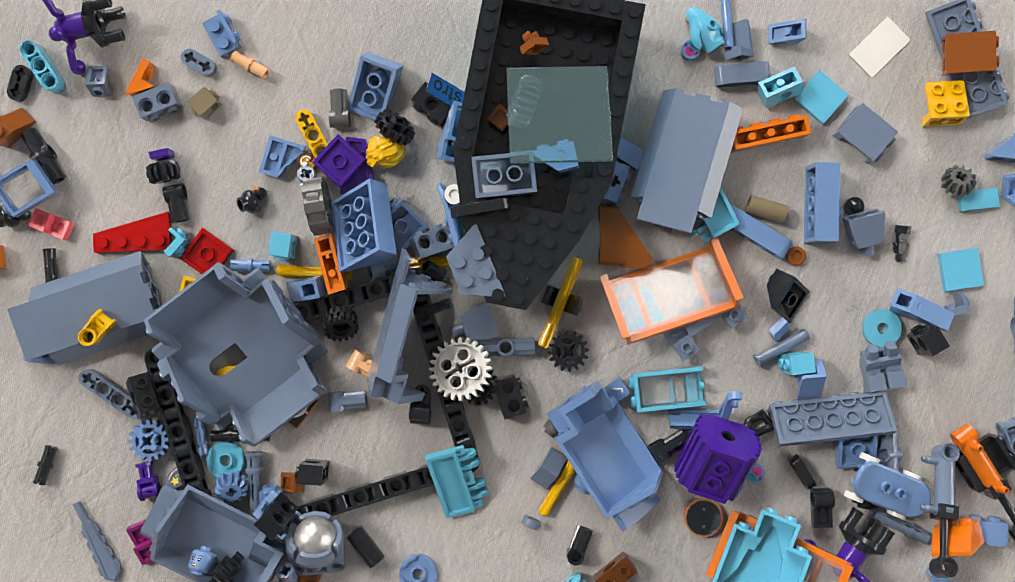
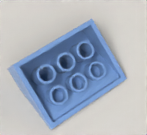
[331,178,397,273]

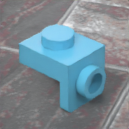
[164,227,190,258]

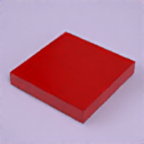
[180,228,234,274]

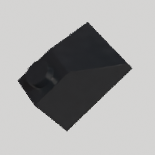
[766,268,810,324]

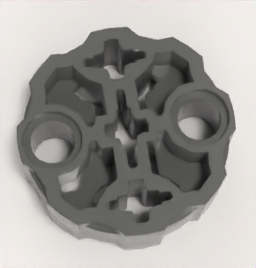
[302,176,334,236]

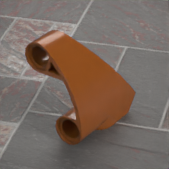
[598,205,654,269]

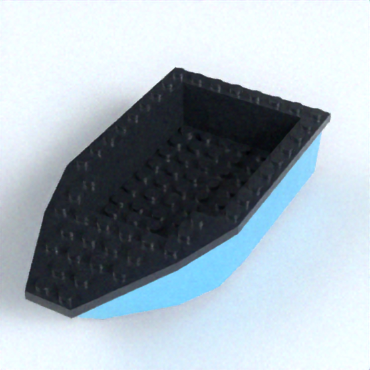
[453,0,646,310]

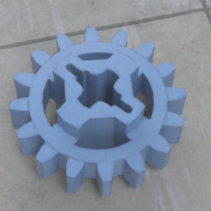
[128,419,171,462]

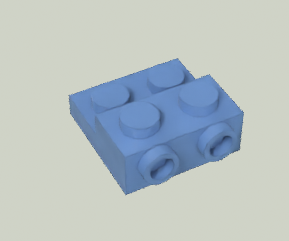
[389,197,428,252]
[834,436,878,469]

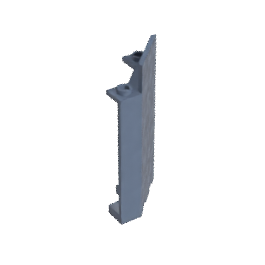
[631,88,743,233]
[7,251,161,365]

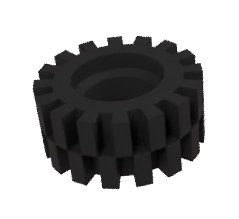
[323,306,359,342]

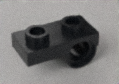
[810,488,835,528]

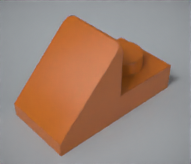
[125,59,156,97]

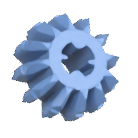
[215,470,249,504]

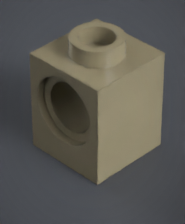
[187,87,222,120]

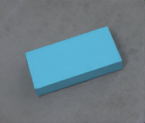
[957,188,1000,212]

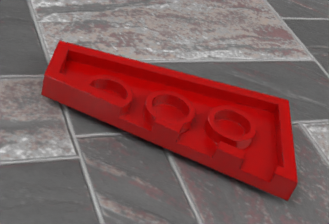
[93,211,172,253]

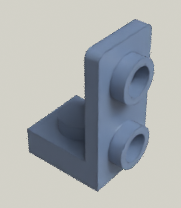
[724,19,754,62]

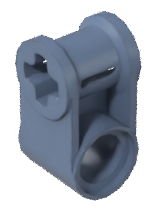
[995,417,1015,455]

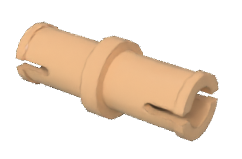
[230,51,270,79]

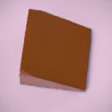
[281,472,305,494]

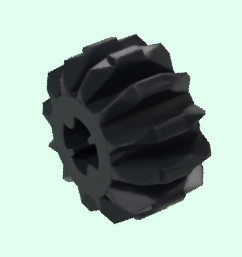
[146,160,181,184]

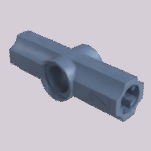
[477,337,535,357]
[877,425,903,471]

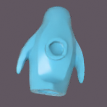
[685,7,725,56]

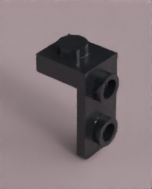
[541,285,584,316]

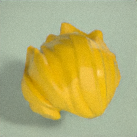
[366,136,406,169]

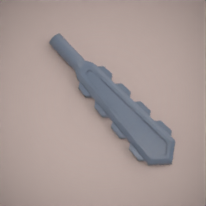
[73,501,122,582]

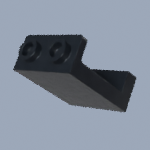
[956,433,1015,493]

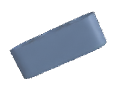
[714,61,770,88]

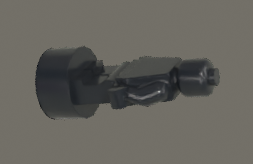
[892,225,911,262]

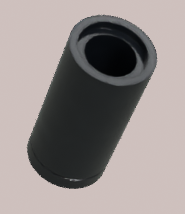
[346,525,385,568]

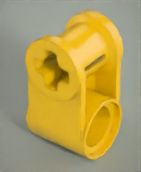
[78,308,117,346]

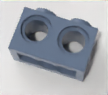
[132,82,182,122]
[410,224,454,261]

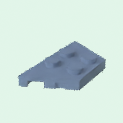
[446,224,506,297]

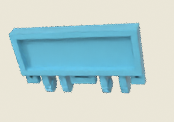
[688,187,740,242]
[425,445,489,518]

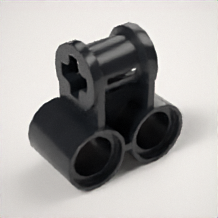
[409,384,431,425]

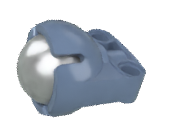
[285,511,345,575]

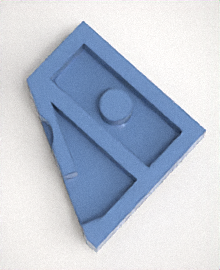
[259,135,307,178]

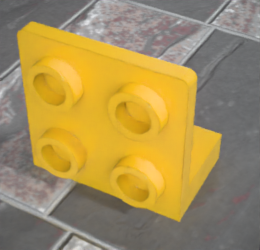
[921,80,970,127]

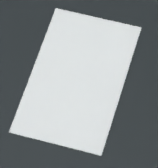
[849,17,910,77]

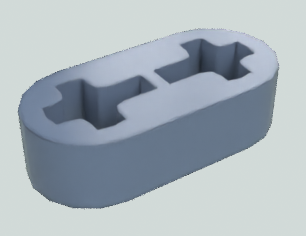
[181,49,217,77]

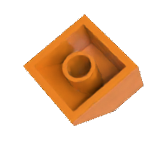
[931,517,985,557]

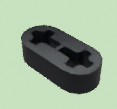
[7,65,33,102]
[788,454,816,490]

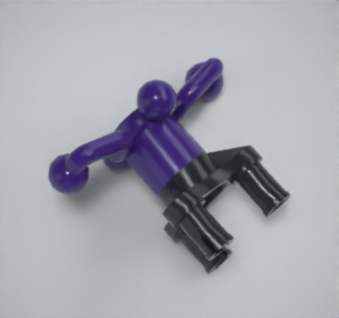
[42,0,126,75]
[804,507,895,582]

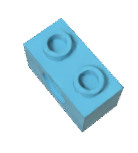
[758,67,803,108]
[268,231,299,262]
[778,351,816,375]

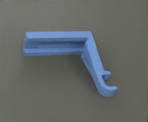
[669,391,742,429]

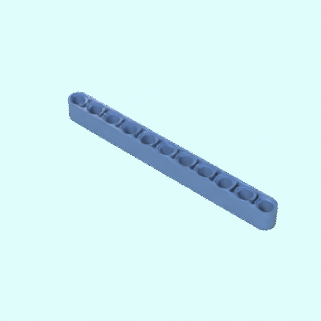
[617,137,792,260]

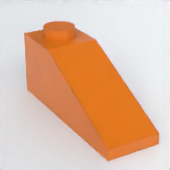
[314,233,347,295]

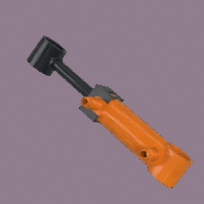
[950,423,1015,541]

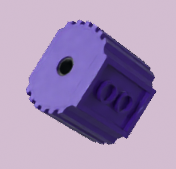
[674,414,762,504]

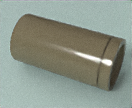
[745,195,789,224]

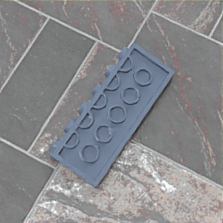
[925,0,1009,119]
[767,391,897,447]

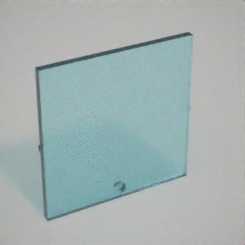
[506,66,613,163]

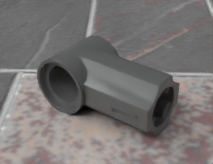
[329,88,351,128]

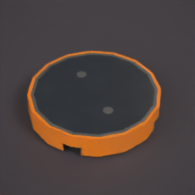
[684,497,723,537]

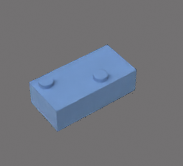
[804,162,842,244]

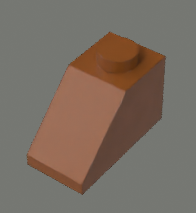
[0,108,36,148]

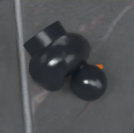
[236,185,267,214]
[0,205,31,228]

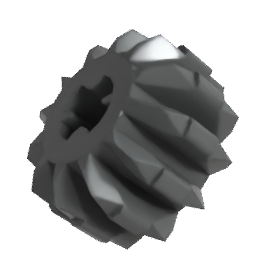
[941,165,977,198]

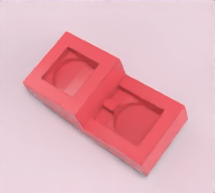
[28,208,75,241]

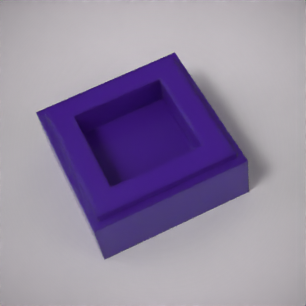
[149,148,175,162]

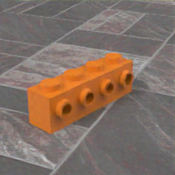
[731,114,811,153]

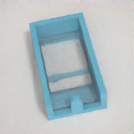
[628,366,707,412]

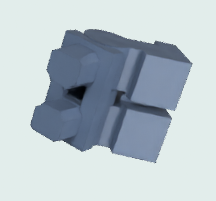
[859,341,907,393]

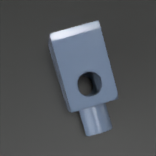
[842,208,885,256]
[452,302,499,342]

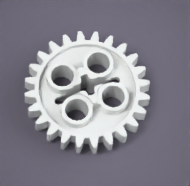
[429,337,493,401]

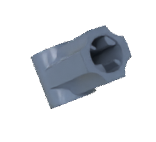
[328,391,367,412]

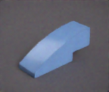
[436,101,462,163]

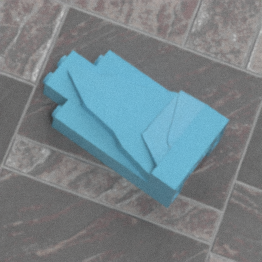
[712,507,812,582]

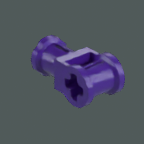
[135,461,162,501]

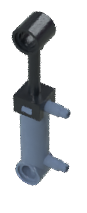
[920,443,960,578]

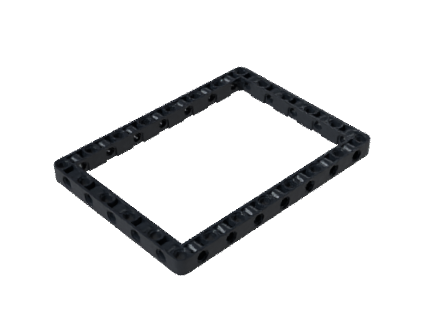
[144,269,480,524]

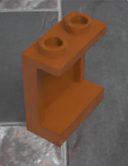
[942,30,1000,76]

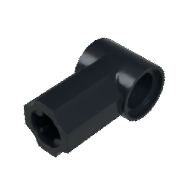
[162,183,189,223]
[648,429,687,464]
[566,524,593,566]

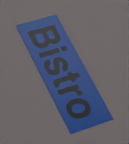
[426,73,464,106]

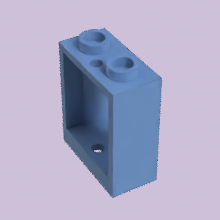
[0,159,59,217]

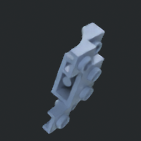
[662,286,748,361]

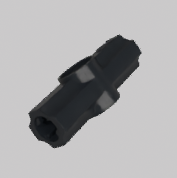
[20,127,67,185]

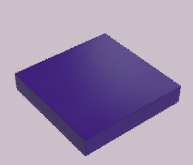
[312,134,367,189]

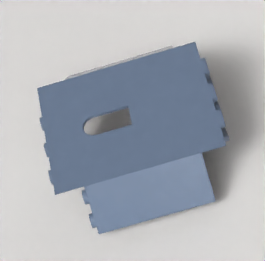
[144,262,328,447]

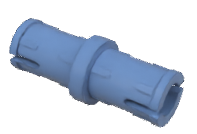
[230,258,271,273]

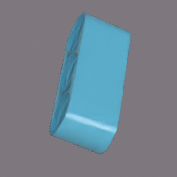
[20,40,66,93]

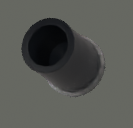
[420,260,453,285]

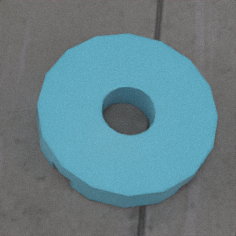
[862,309,902,347]
[206,441,246,478]

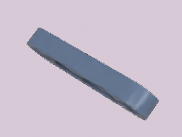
[79,369,137,419]

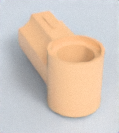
[346,349,372,377]

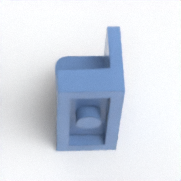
[796,360,827,400]

